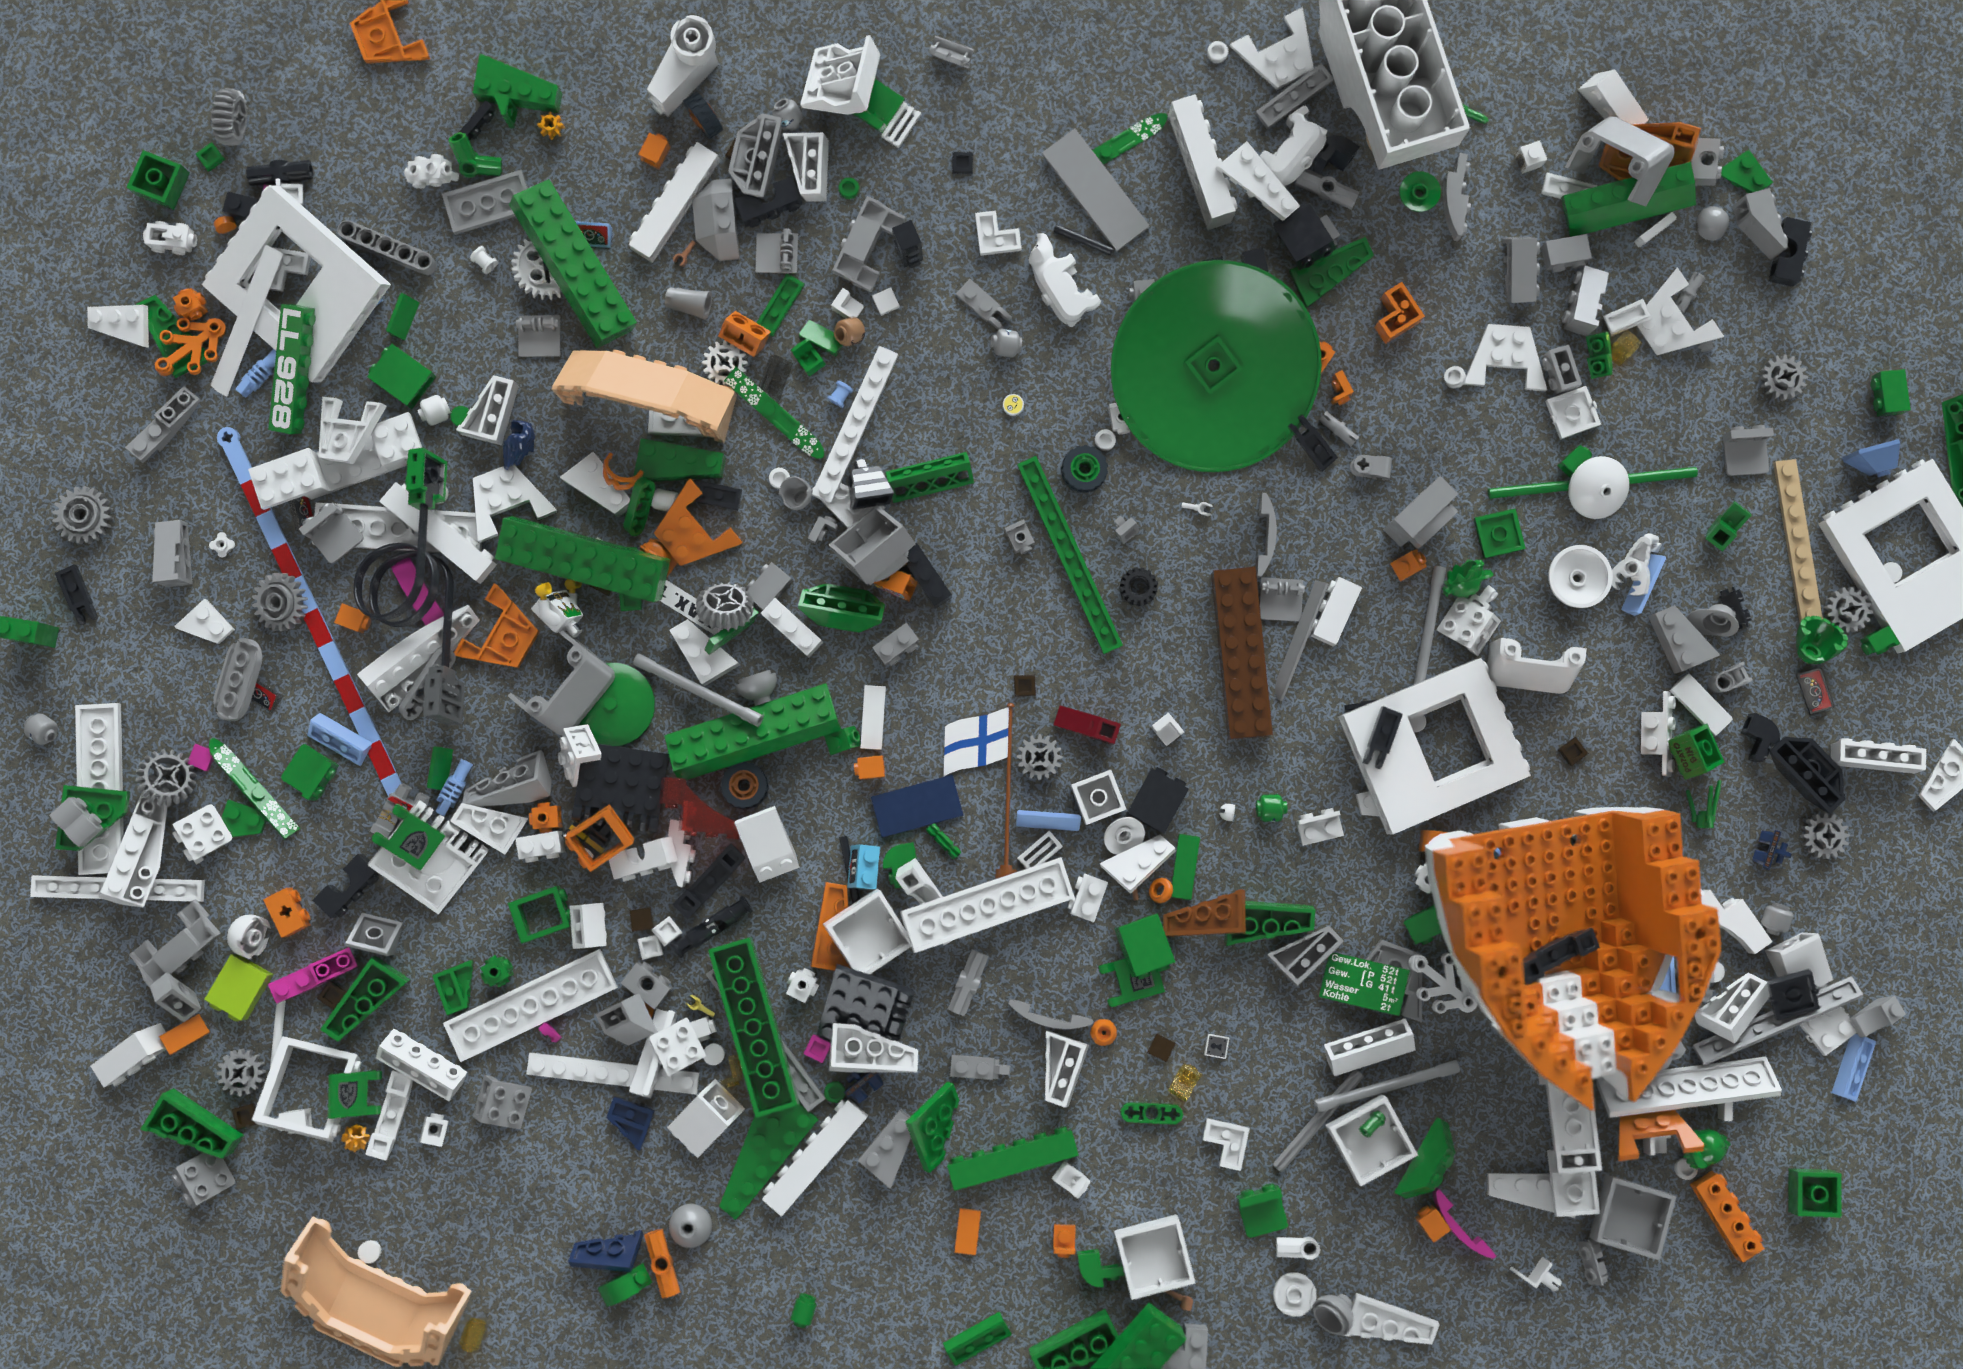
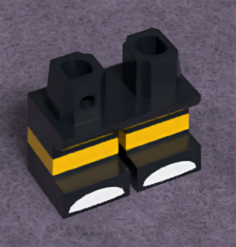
[561,810,613,860]

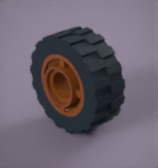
[683,91,723,139]
[720,762,769,810]

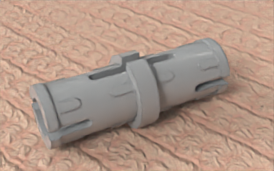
[1675,272,1705,314]
[1319,411,1359,447]

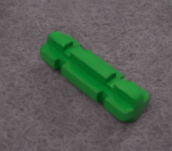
[926,823,961,859]

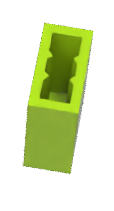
[204,954,274,1022]

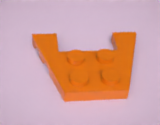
[350,0,431,63]
[654,478,742,566]
[454,583,540,668]
[1618,1109,1704,1161]

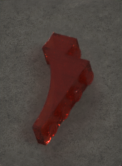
[659,777,739,839]

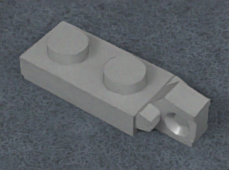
[950,1054,1010,1080]

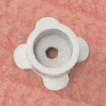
[209,532,235,557]

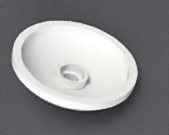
[1568,456,1629,519]
[1548,545,1613,608]

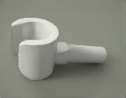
[1182,502,1213,516]

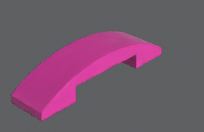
[391,557,444,625]
[1432,1187,1496,1259]

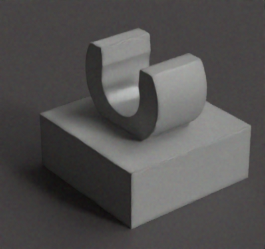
[1114,516,1140,544]

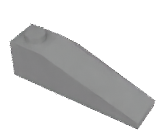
[462,750,552,807]

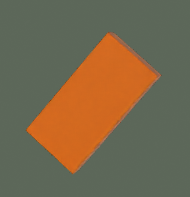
[159,1014,210,1055]
[954,1208,981,1255]

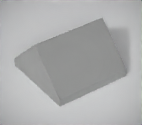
[345,913,403,956]

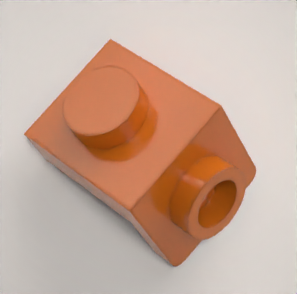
[1390,549,1427,582]

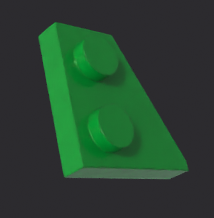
[1721,149,1773,193]
[221,799,267,837]
[432,960,474,1015]

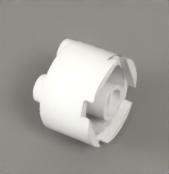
[671,15,716,66]

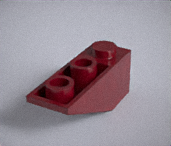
[1053,705,1121,745]

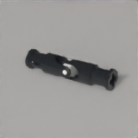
[671,895,753,958]

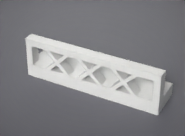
[629,1009,678,1098]

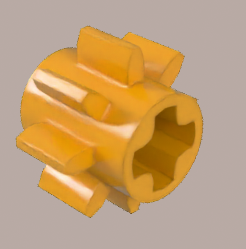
[537,112,565,140]
[341,1124,370,1152]

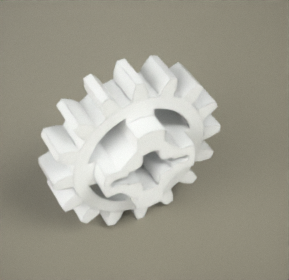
[702,340,748,386]

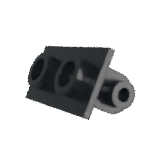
[1719,586,1752,630]

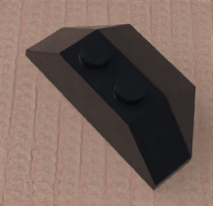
[1769,737,1846,814]

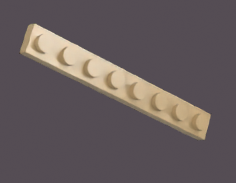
[1773,459,1823,623]

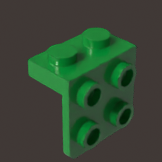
[281,744,339,801]
[1236,1183,1288,1238]

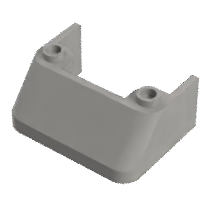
[1565,116,1674,206]
[508,630,615,736]

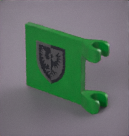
[372,804,446,871]
[1098,959,1165,1007]
[328,1070,382,1119]

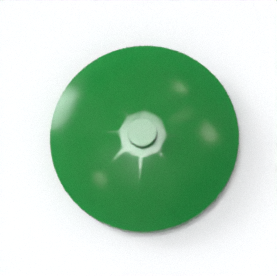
[578,662,656,747]

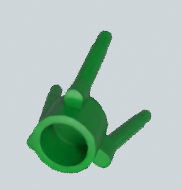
[1686,780,1722,828]

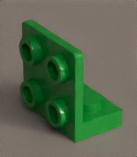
[853,79,905,133]

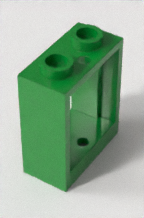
[508,886,571,944]

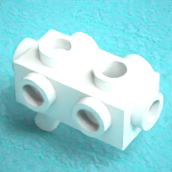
[404,154,459,189]
[143,221,197,255]

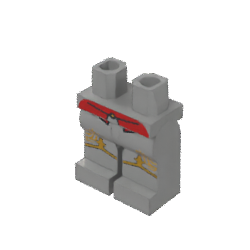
[370,784,430,839]

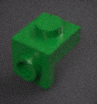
[791,338,826,377]
[824,726,861,756]

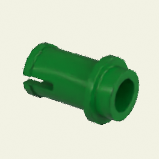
[1359,1110,1386,1138]

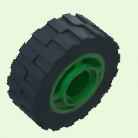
[1061,445,1108,493]

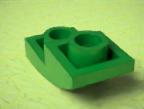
[1586,332,1612,379]

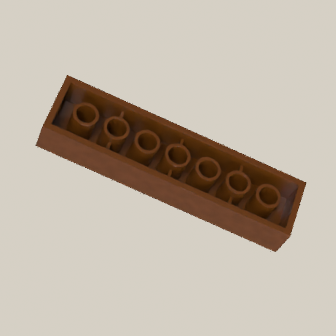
[1211,567,1273,740]

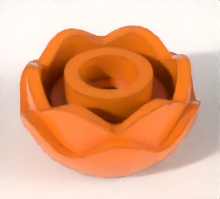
[1090,1019,1117,1046]

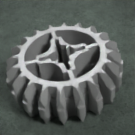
[211,88,248,146]
[696,582,753,632]
[135,749,197,806]

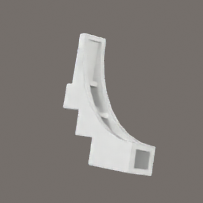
[1701,889,1772,954]

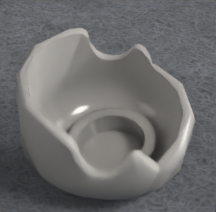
[1696,206,1729,241]
[779,476,812,511]

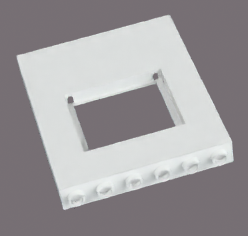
[202,185,391,383]
[1818,459,1963,653]
[1338,658,1531,834]

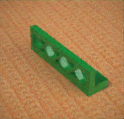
[886,452,974,503]

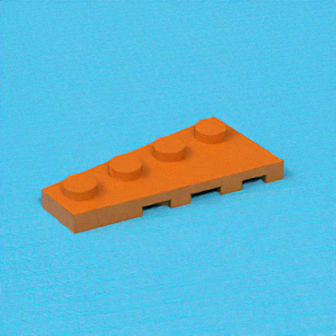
[810,882,850,971]

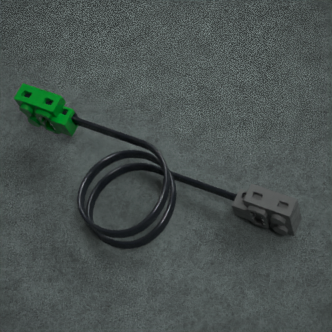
[353,447,465,726]

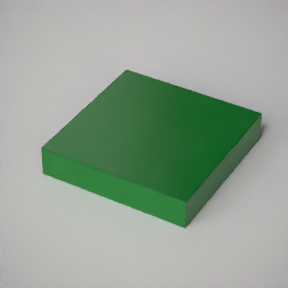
[1474,508,1526,559]

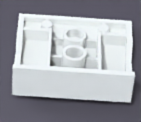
[800,35,880,115]

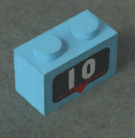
[847,844,880,890]

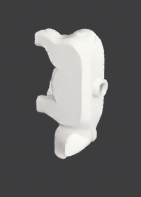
[1248,113,1327,198]
[1029,233,1101,327]

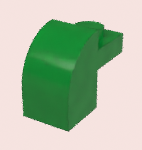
[1706,501,1751,552]
[883,842,917,889]
[1077,1249,1124,1287]
[598,1263,653,1307]

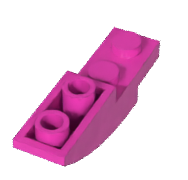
[268,947,358,1004]

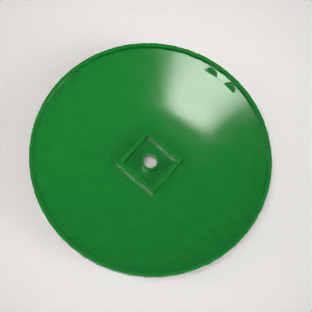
[1110,260,1322,472]

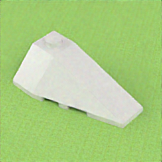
[829,1023,918,1072]

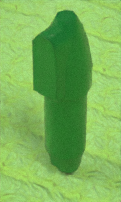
[1462,104,1489,124]

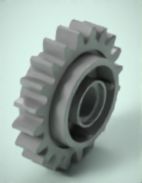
[52,486,114,545]
[252,573,308,631]

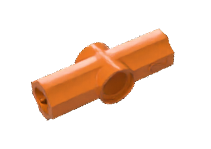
[644,1228,681,1298]

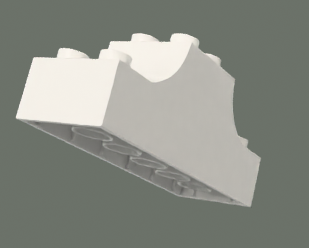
[1318,0,1470,170]

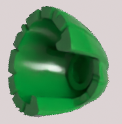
[1796,616,1848,664]

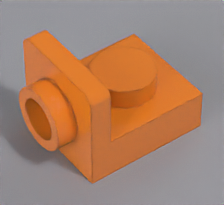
[1331,370,1354,406]
[1053,1224,1075,1258]

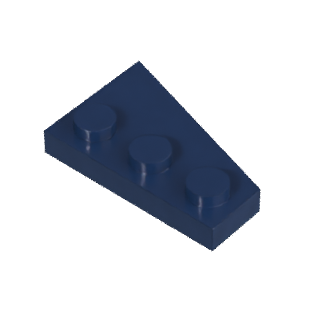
[568,1230,643,1272]

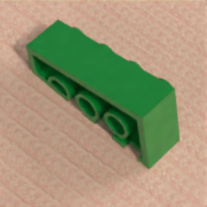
[633,438,726,482]
[320,956,411,1041]
[1029,1308,1119,1369]

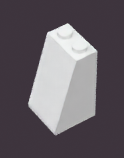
[647,40,719,117]

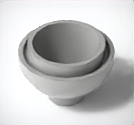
[735,670,777,706]
[669,1204,712,1248]
[1313,1294,1353,1335]

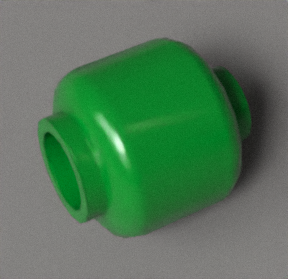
[1256,794,1287,822]

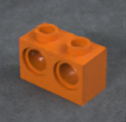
[718,311,771,357]

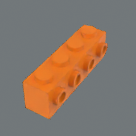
[1690,1171,1764,1263]

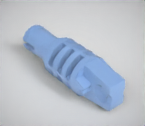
[236,349,276,397]
[436,759,473,816]

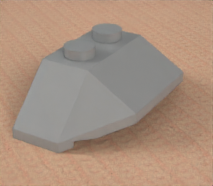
[728,113,782,198]
[692,178,740,261]

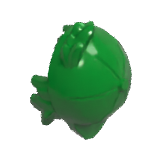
[1442,559,1493,598]
[1682,1129,1731,1169]

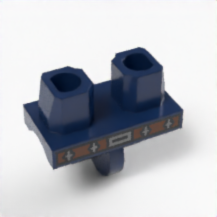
[1752,830,1792,870]
[844,1072,884,1104]

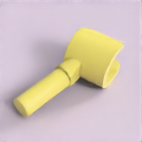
[685,995,715,1018]

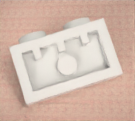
[1296,808,1344,846]
[1068,874,1108,922]

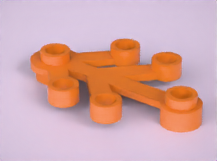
[155,318,226,376]

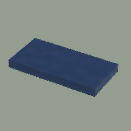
[871,775,964,838]

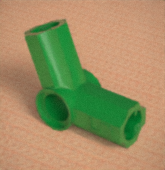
[448,132,502,178]

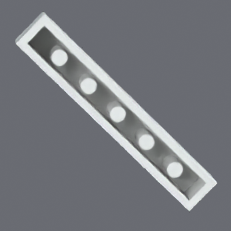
[629,142,720,263]
[379,482,497,584]
[762,1099,868,1217]

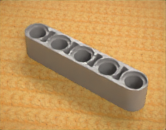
[337,220,437,275]

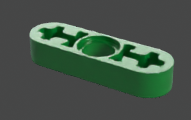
[623,477,655,536]
[1120,1102,1183,1124]

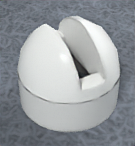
[1219,804,1235,822]

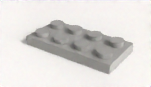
[442,170,528,235]

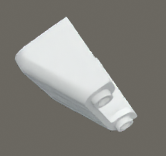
[1487,638,1587,694]

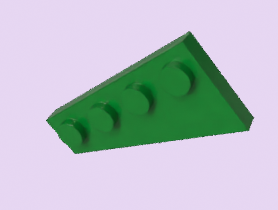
[1289,237,1374,309]
[136,295,212,378]

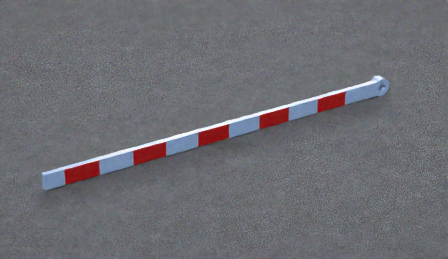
[217,427,402,796]

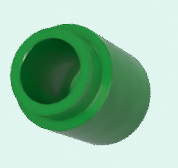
[790,1293,817,1328]

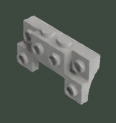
[832,196,906,292]
[129,899,220,987]

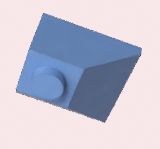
[1842,439,1900,478]

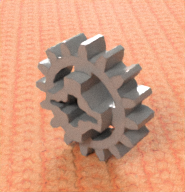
[1759,354,1808,401]
[1823,587,1873,633]
[1017,734,1063,780]
[1800,813,1850,859]
[216,1049,266,1096]

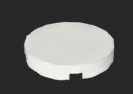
[1273,1272,1316,1317]

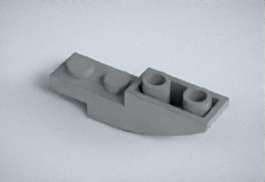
[1443,153,1471,241]
[125,386,201,463]

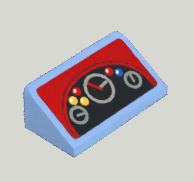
[575,221,612,248]

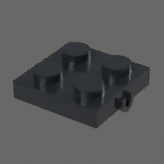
[1766,969,1820,1021]

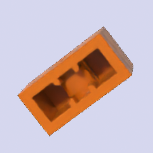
[263,888,311,938]

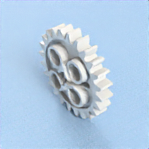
[511,239,561,300]

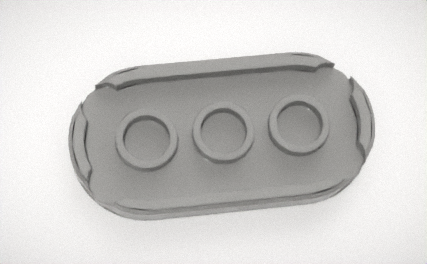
[213,638,262,721]

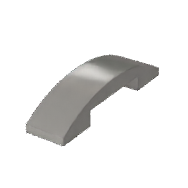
[1256,493,1277,579]
[1009,999,1093,1029]

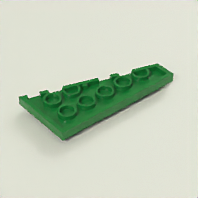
[719,1103,819,1220]

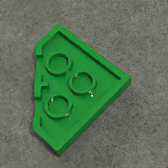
[55,785,130,851]
[905,1081,959,1173]

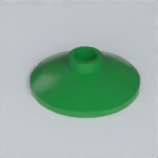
[1399,171,1441,212]

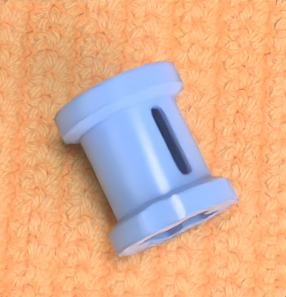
[827,380,854,408]

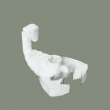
[1612,534,1662,596]

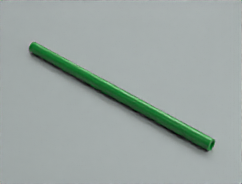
[1488,467,1698,499]

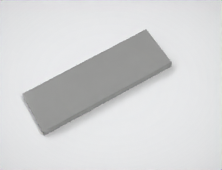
[1042,128,1150,252]

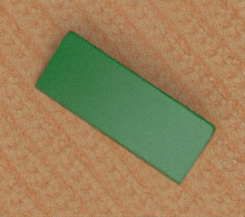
[943,1311,1012,1366]

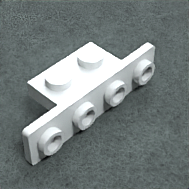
[1641,691,1676,777]

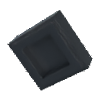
[952,152,973,174]

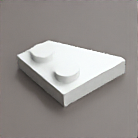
[174,599,235,644]

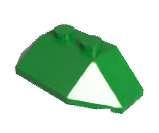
[798,583,885,633]
[1394,1117,1455,1199]

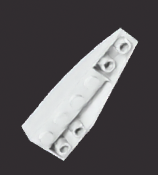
[357,605,480,712]
[99,774,169,908]

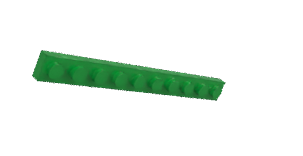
[1017,456,1123,655]

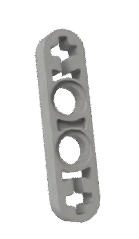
[399,647,456,720]

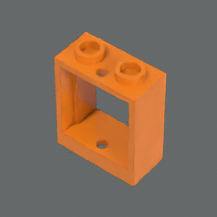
[565,804,634,872]

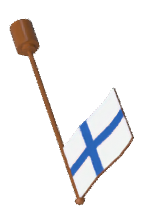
[944,703,1017,879]

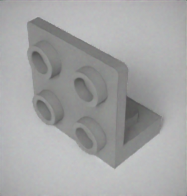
[472,1075,532,1129]

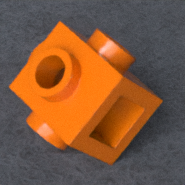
[172,288,208,321]
[529,802,563,833]

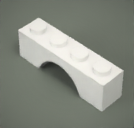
[896,858,953,946]

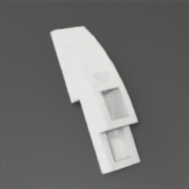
[668,800,696,887]

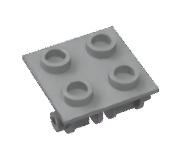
[755,229,798,273]
[516,315,560,357]
[1260,577,1305,622]

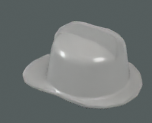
[1687,604,1739,637]

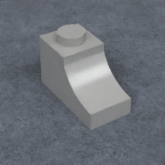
[1849,995,1906,1038]

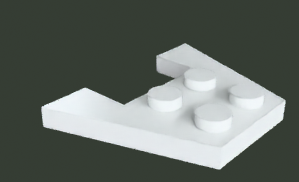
[1230,7,1314,90]
[1637,267,1724,355]
[1464,324,1547,391]
[318,397,387,464]
[473,464,557,544]

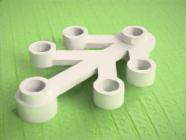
[1408,953,1477,1014]

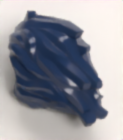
[503,420,535,470]

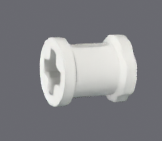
[470,246,498,274]

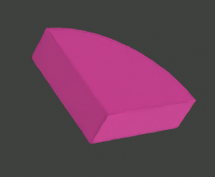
[538,1022,562,1042]

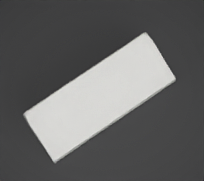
[1670,674,1733,737]

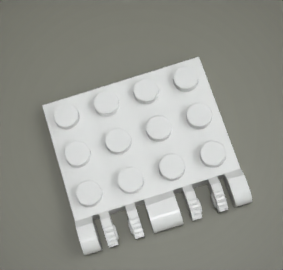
[368,800,489,914]

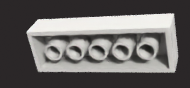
[1168,94,1237,230]

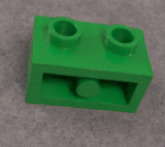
[1870,369,1911,417]

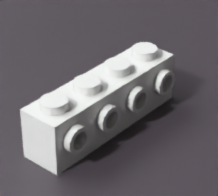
[1830,738,1926,774]
[1324,1018,1415,1076]
[376,1029,467,1101]

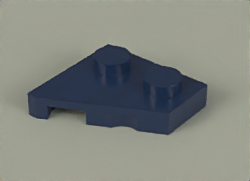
[606,1096,655,1151]

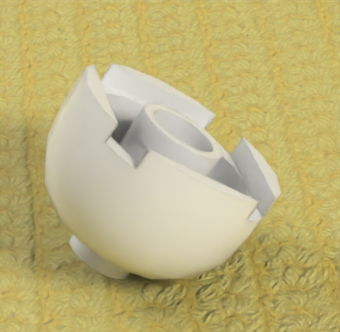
[227,914,271,959]

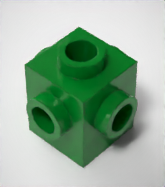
[480,955,514,988]

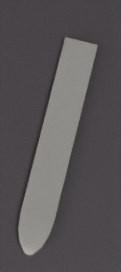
[1275,580,1329,701]

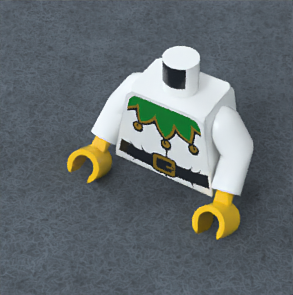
[531,579,583,638]

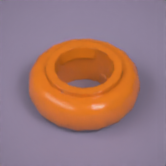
[1149,878,1173,904]

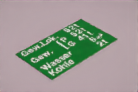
[1319,952,1410,1016]

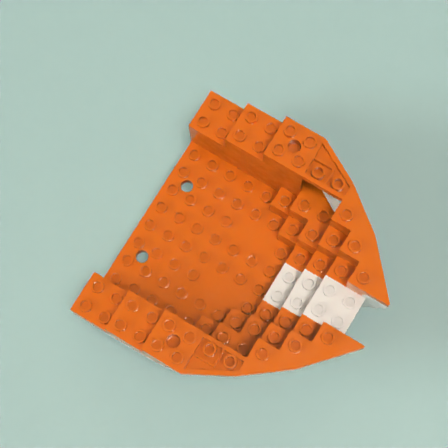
[1425,807,1721,1111]

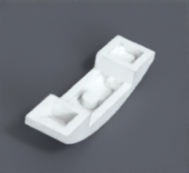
[365,1070,413,1161]

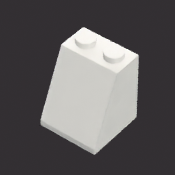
[1765,932,1833,990]
[667,1079,745,1158]

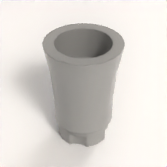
[665,287,712,320]

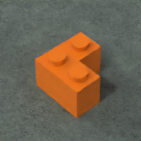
[1374,282,1425,344]

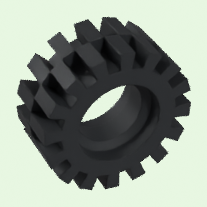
[1119,567,1158,607]

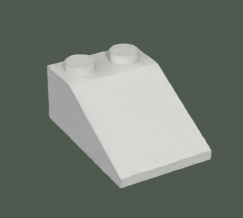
[734,806,799,883]

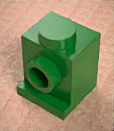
[1557,445,1592,479]
[1860,625,1900,655]

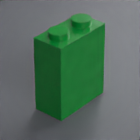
[367,344,437,409]
[0,616,59,648]
[1114,913,1175,979]

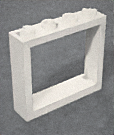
[252,1036,362,1142]

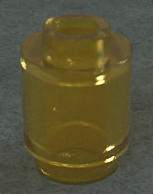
[458,1317,487,1353]

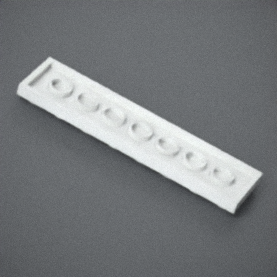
[312,502,482,553]
[75,703,124,875]
[900,857,1075,953]
[443,949,618,1062]
[1596,1057,1782,1118]

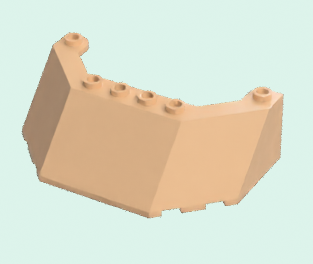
[552,350,737,443]
[281,1217,471,1367]

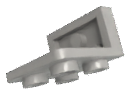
[1722,425,1774,476]
[299,502,364,564]
[171,1152,235,1209]

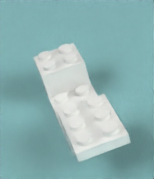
[248,412,422,510]
[1538,1074,1602,1217]

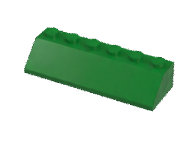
[1561,162,1696,237]

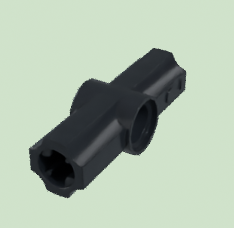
[246,160,314,186]

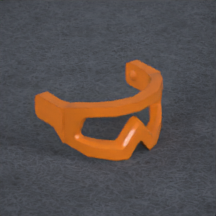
[603,452,643,490]

